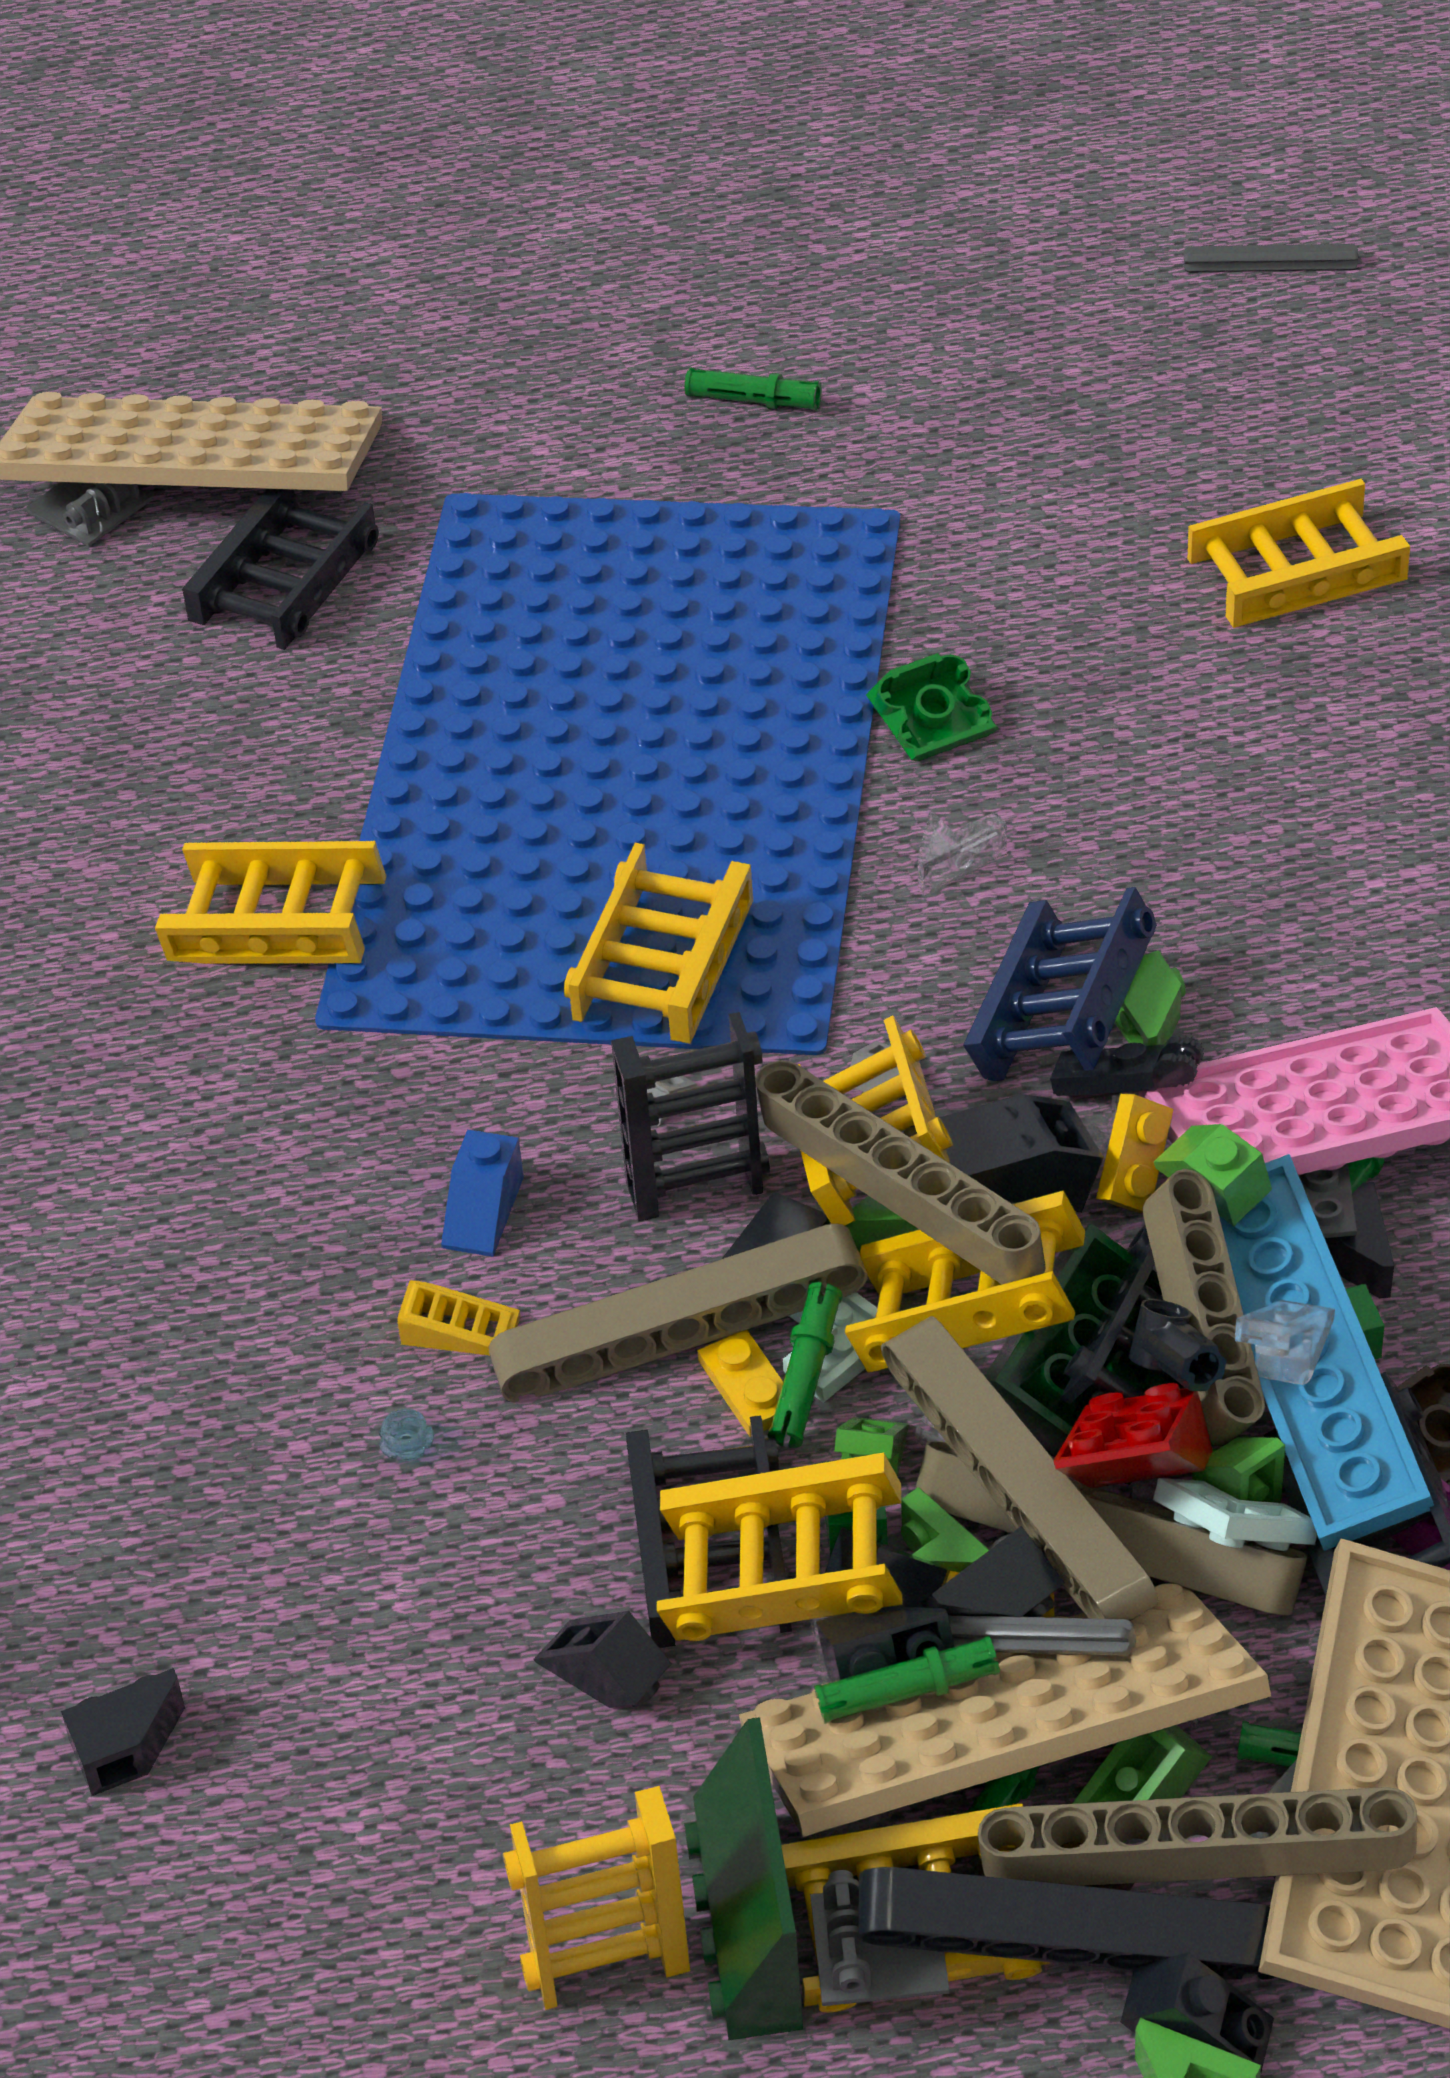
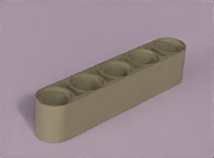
[1143,1169,1265,1446]

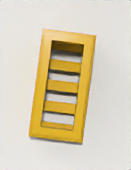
[398,1280,521,1356]

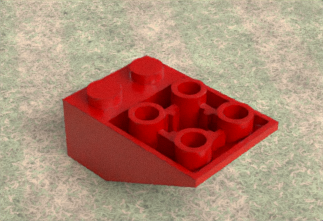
[1054,1383,1213,1489]

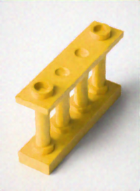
[1187,479,1410,628]
[155,841,386,964]
[564,843,753,1044]
[798,1015,953,1226]
[845,1191,1085,1373]
[657,1452,902,1641]
[503,1786,690,2010]
[781,1803,1050,2013]

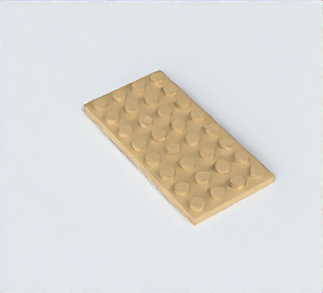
[0,392,382,491]
[1259,1538,1450,2029]
[739,1584,1271,1837]

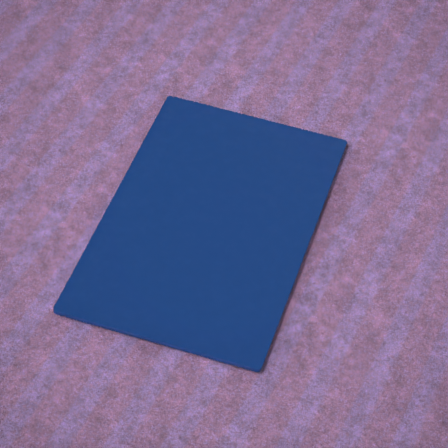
[315,493,900,1055]

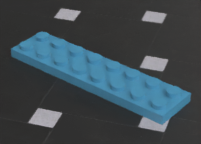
[1219,1154,1434,1551]

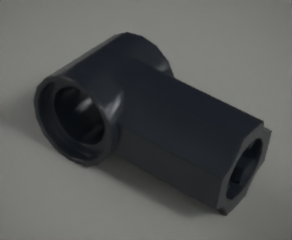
[1129,1299,1227,1391]

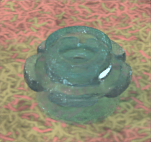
[379,1409,434,1461]

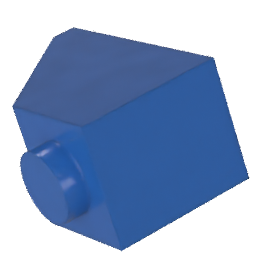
[441,1129,524,1257]

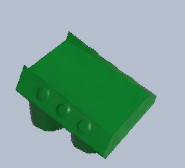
[866,653,999,761]

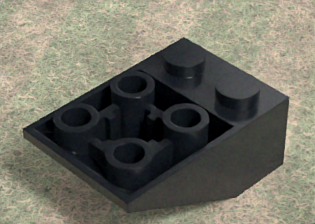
[903,1094,1104,1213]

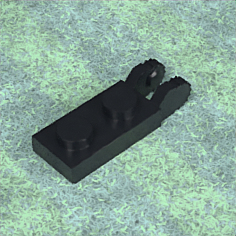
[1050,1036,1204,1096]

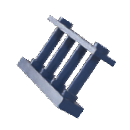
[963,887,1157,1081]

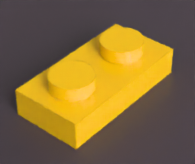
[1096,1094,1174,1213]
[697,1330,783,1437]

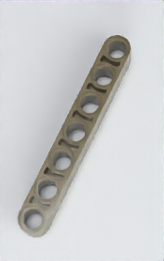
[755,1060,1046,1284]
[489,1224,867,1403]
[881,1316,1159,1621]
[915,1441,1307,1615]
[978,1787,1417,1886]

